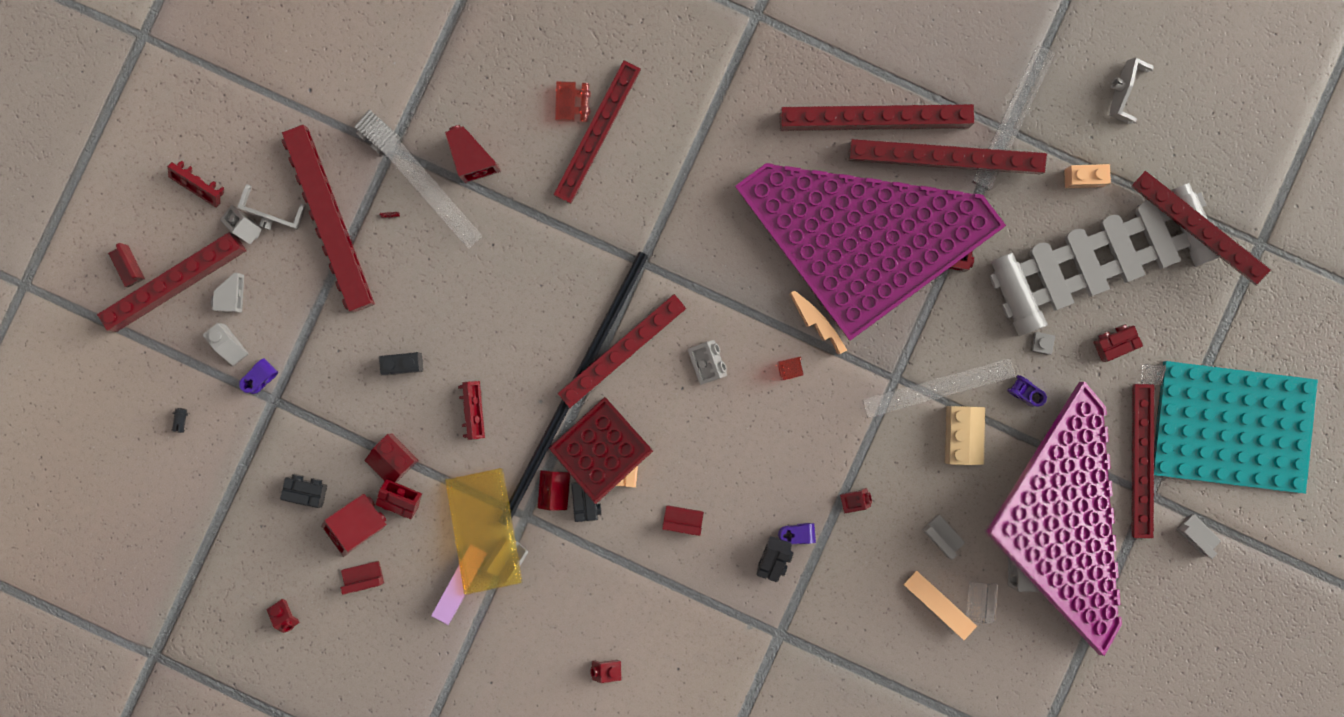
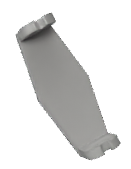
[1109,58,1154,124]
[237,184,306,230]

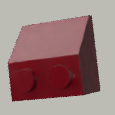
[364,433,419,483]

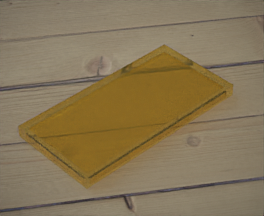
[445,468,523,595]

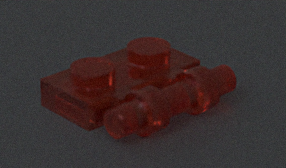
[555,81,591,122]

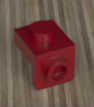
[266,599,299,633]
[590,660,621,683]

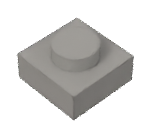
[1031,332,1055,355]

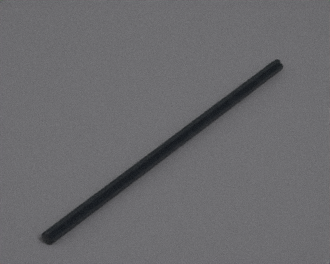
[499,252,648,526]

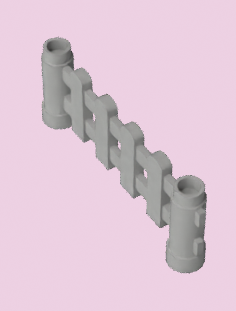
[989,183,1219,337]

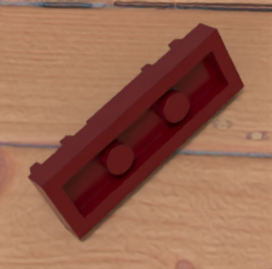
[167,161,224,208]
[458,381,485,440]

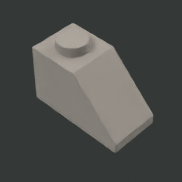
[220,205,262,244]
[211,273,244,313]
[203,323,249,366]

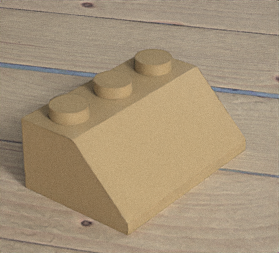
[945,406,985,465]

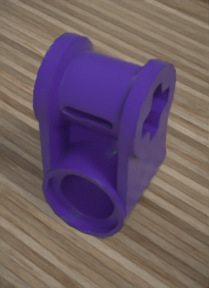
[239,358,278,394]
[1007,375,1047,407]
[778,523,816,544]

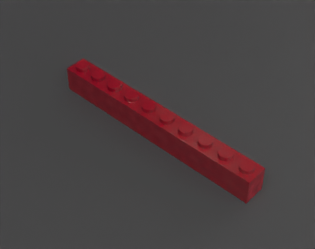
[780,104,974,131]
[282,125,375,313]
[849,139,1047,175]

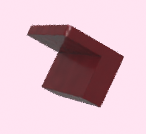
[108,243,145,287]
[537,470,570,511]
[662,505,704,536]
[340,561,384,595]

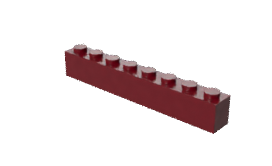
[97,232,247,332]

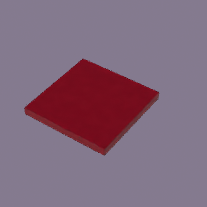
[549,397,653,504]

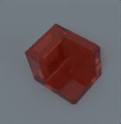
[777,356,804,381]

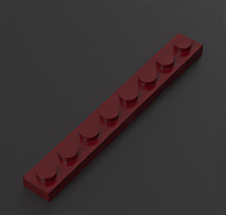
[553,60,641,204]
[1131,171,1271,286]
[557,294,687,408]
[1132,384,1154,538]

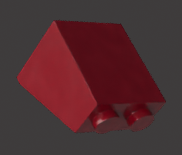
[445,125,501,183]
[321,494,387,557]

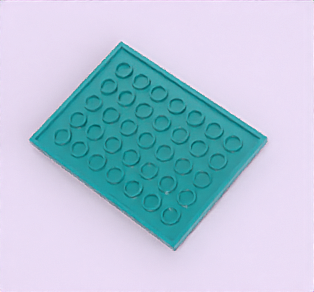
[1154,361,1318,494]

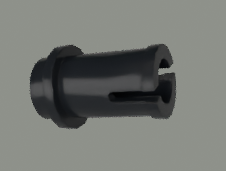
[171,408,189,433]

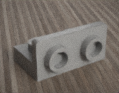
[687,340,727,385]

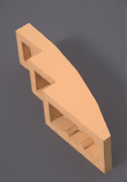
[790,291,847,354]
[904,571,977,641]

